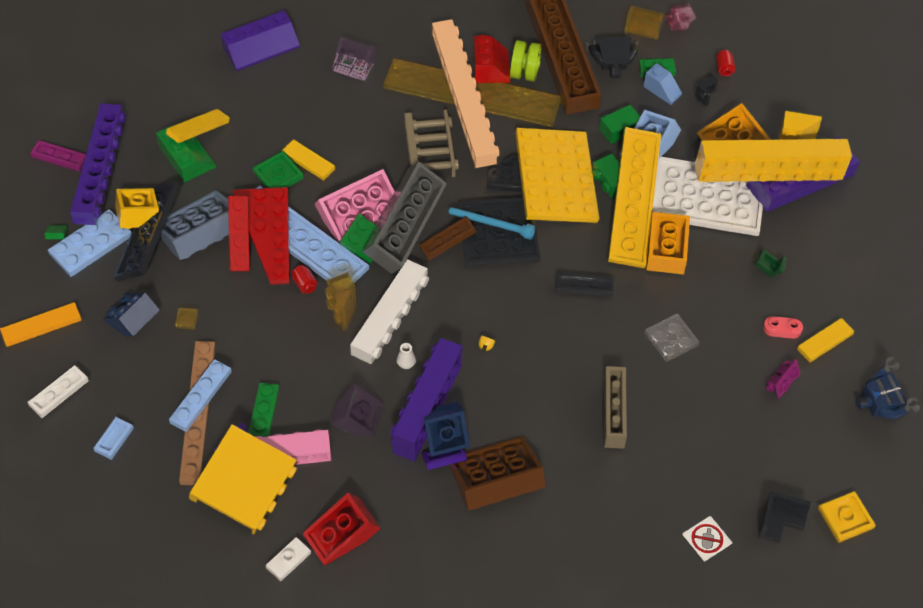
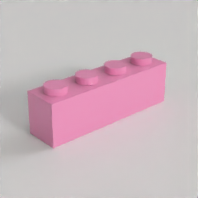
[256,429,331,465]

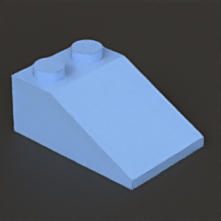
[620,110,681,159]

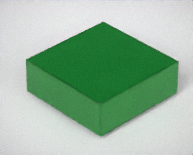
[45,225,68,239]

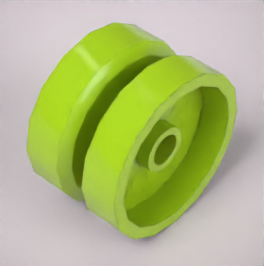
[510,40,541,82]

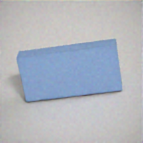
[93,417,134,460]

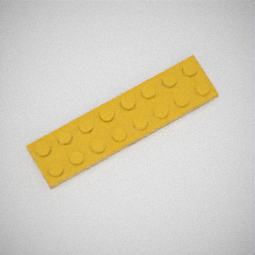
[608,127,661,268]

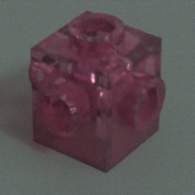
[665,4,696,31]

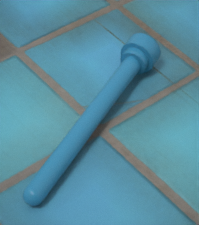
[448,207,535,240]

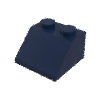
[424,401,470,457]

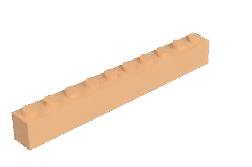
[432,19,499,168]

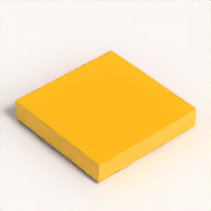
[818,491,876,543]

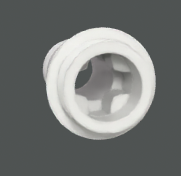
[397,343,416,369]

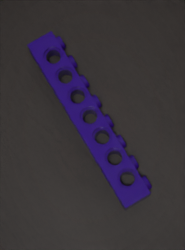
[70,103,126,225]

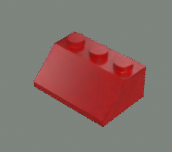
[474,35,510,83]

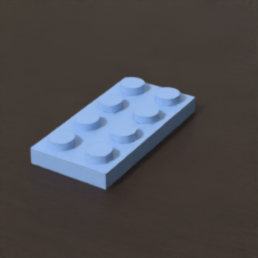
[48,209,131,277]

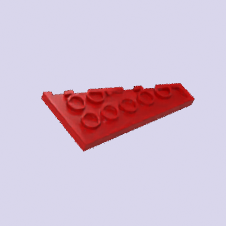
[232,187,289,285]

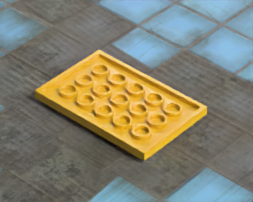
[515,128,599,223]

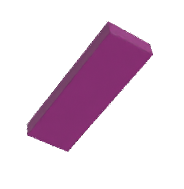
[30,140,86,172]

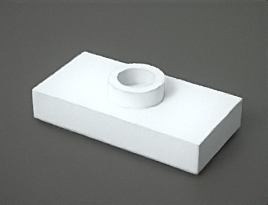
[266,537,311,581]

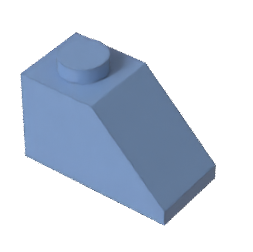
[644,63,682,105]

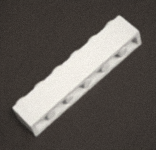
[350,259,429,364]

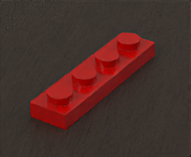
[227,196,250,272]

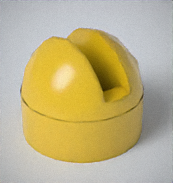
[478,335,495,351]

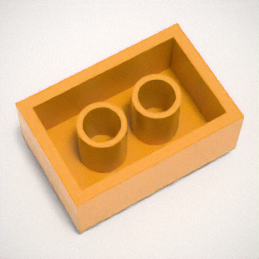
[646,212,690,275]

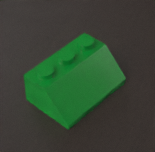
[156,125,216,183]

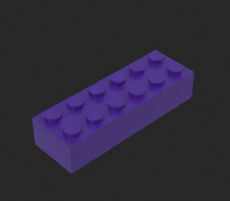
[746,136,860,212]
[390,338,463,462]

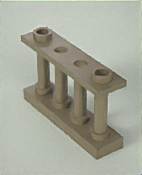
[404,110,459,177]

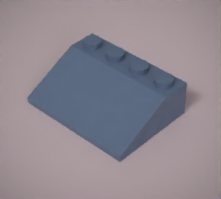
[160,190,228,260]

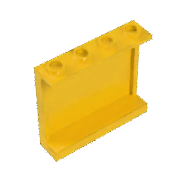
[189,425,297,534]

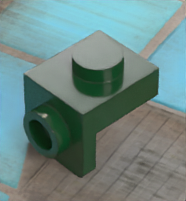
[754,249,787,278]

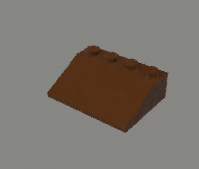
[449,436,546,511]

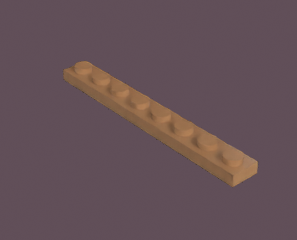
[179,341,216,485]

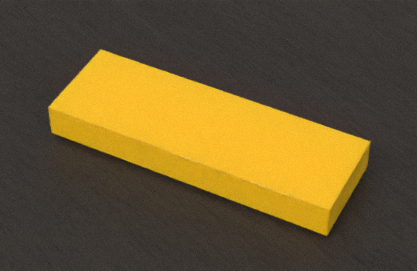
[282,139,335,181]
[797,318,854,363]

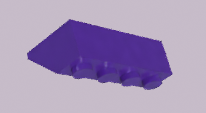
[221,11,300,71]

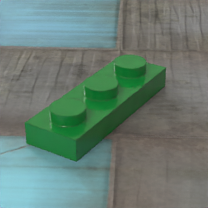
[249,383,280,437]

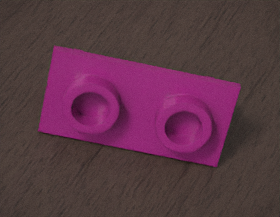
[766,359,800,399]

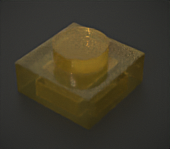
[175,308,199,330]

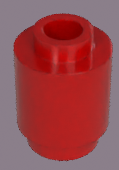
[716,50,736,76]
[292,265,318,294]

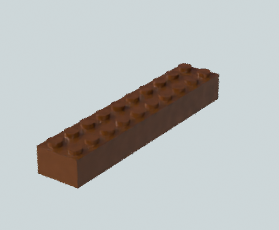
[524,0,601,115]

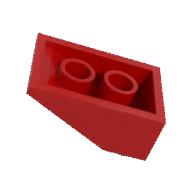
[303,492,381,565]

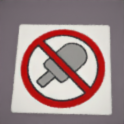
[682,516,732,561]

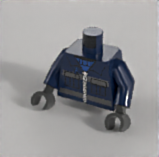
[856,357,920,420]

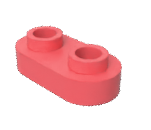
[763,316,803,339]

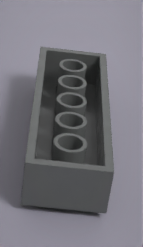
[362,161,447,274]

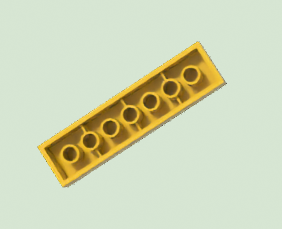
[695,139,852,182]

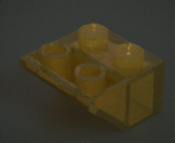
[625,5,666,40]
[325,272,357,331]

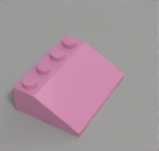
[315,169,395,243]

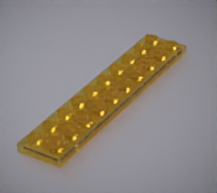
[383,58,561,127]

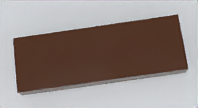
[419,216,477,261]

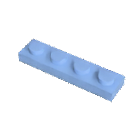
[169,359,232,432]

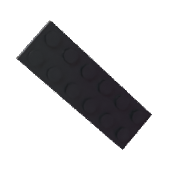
[113,181,180,282]

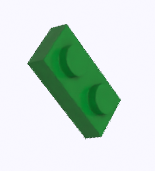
[639,58,676,77]

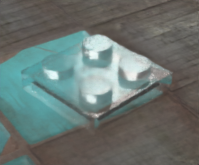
[645,313,699,362]

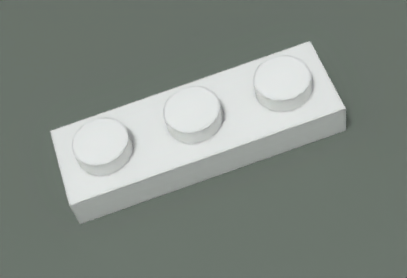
[28,365,89,418]

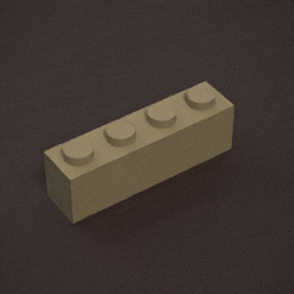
[604,366,627,449]

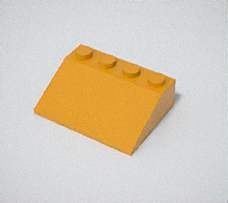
[697,103,771,141]

